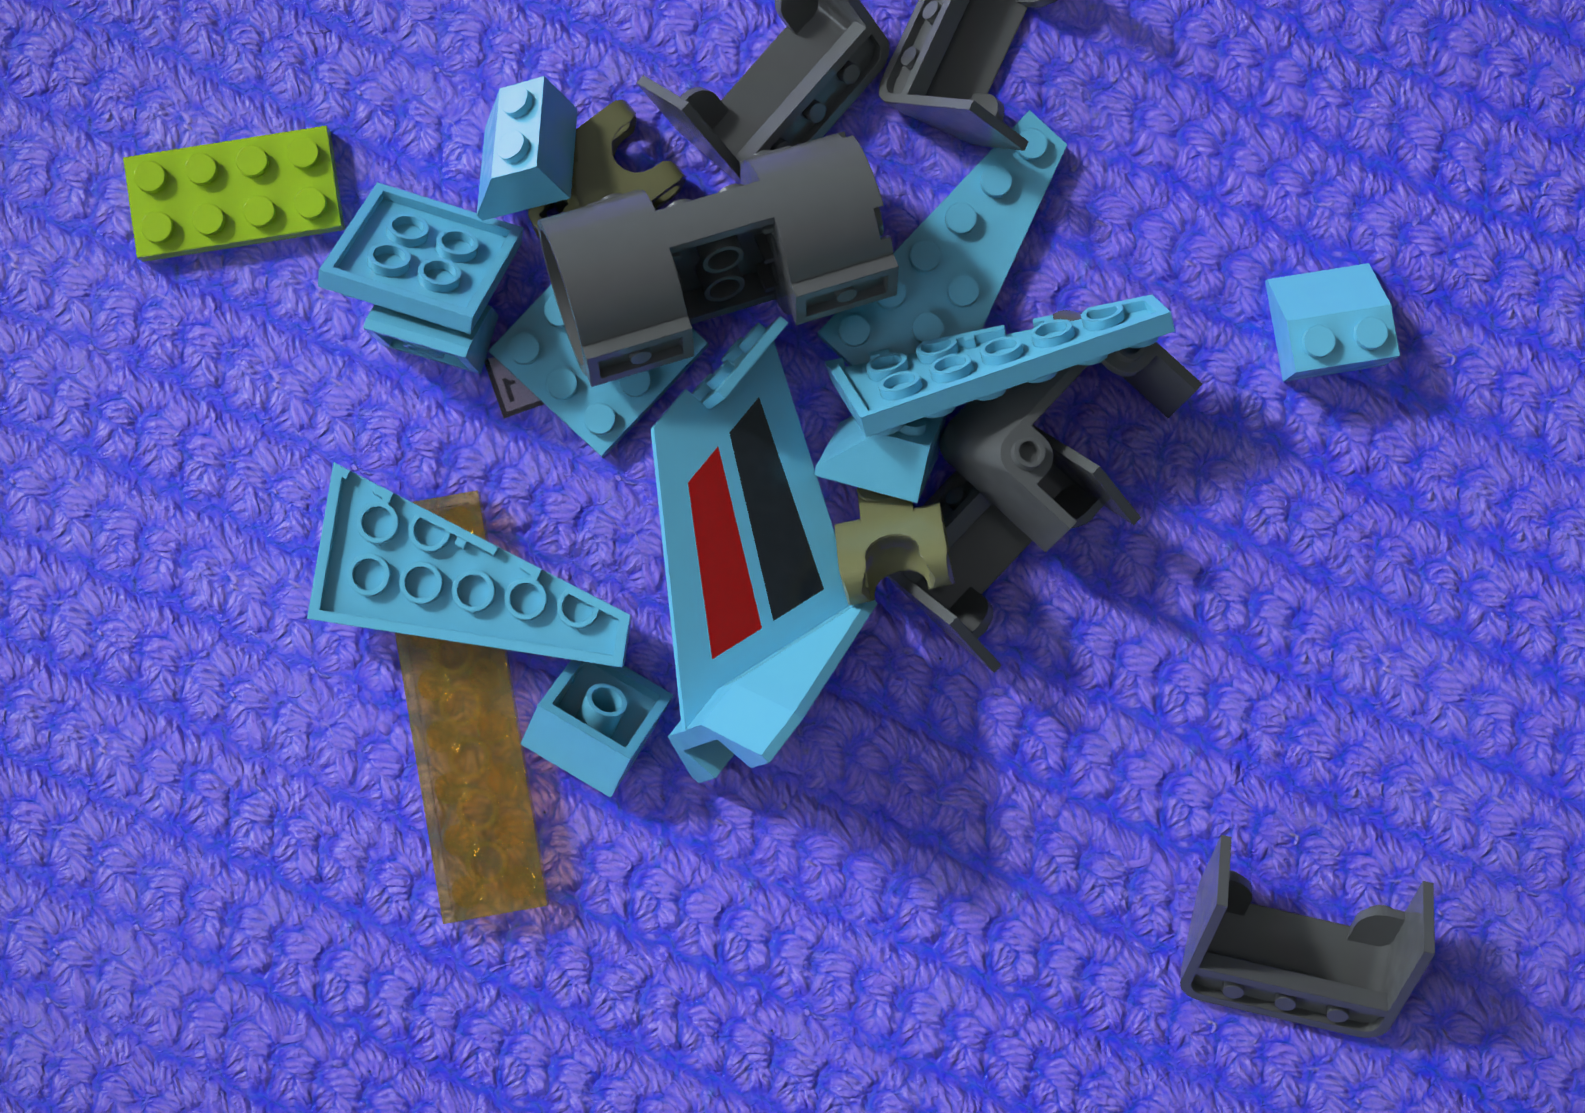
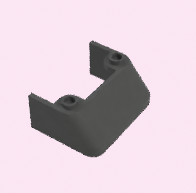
[636,0,889,184]
[879,0,1057,151]
[939,310,1202,553]
[887,425,1141,673]
[1180,835,1435,1038]

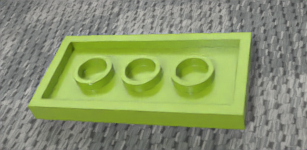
[123,126,345,262]

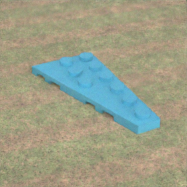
[817,110,1067,366]
[825,295,1175,437]
[307,462,632,668]

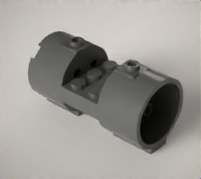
[537,131,899,387]

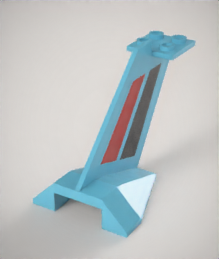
[651,316,878,783]

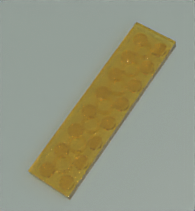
[395,490,550,924]

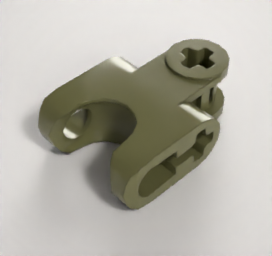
[528,100,686,239]
[835,487,955,606]

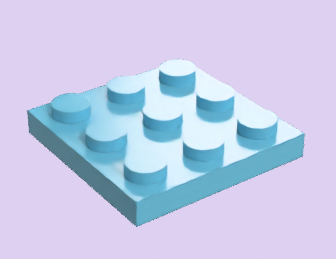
[318,182,524,334]
[489,285,709,458]

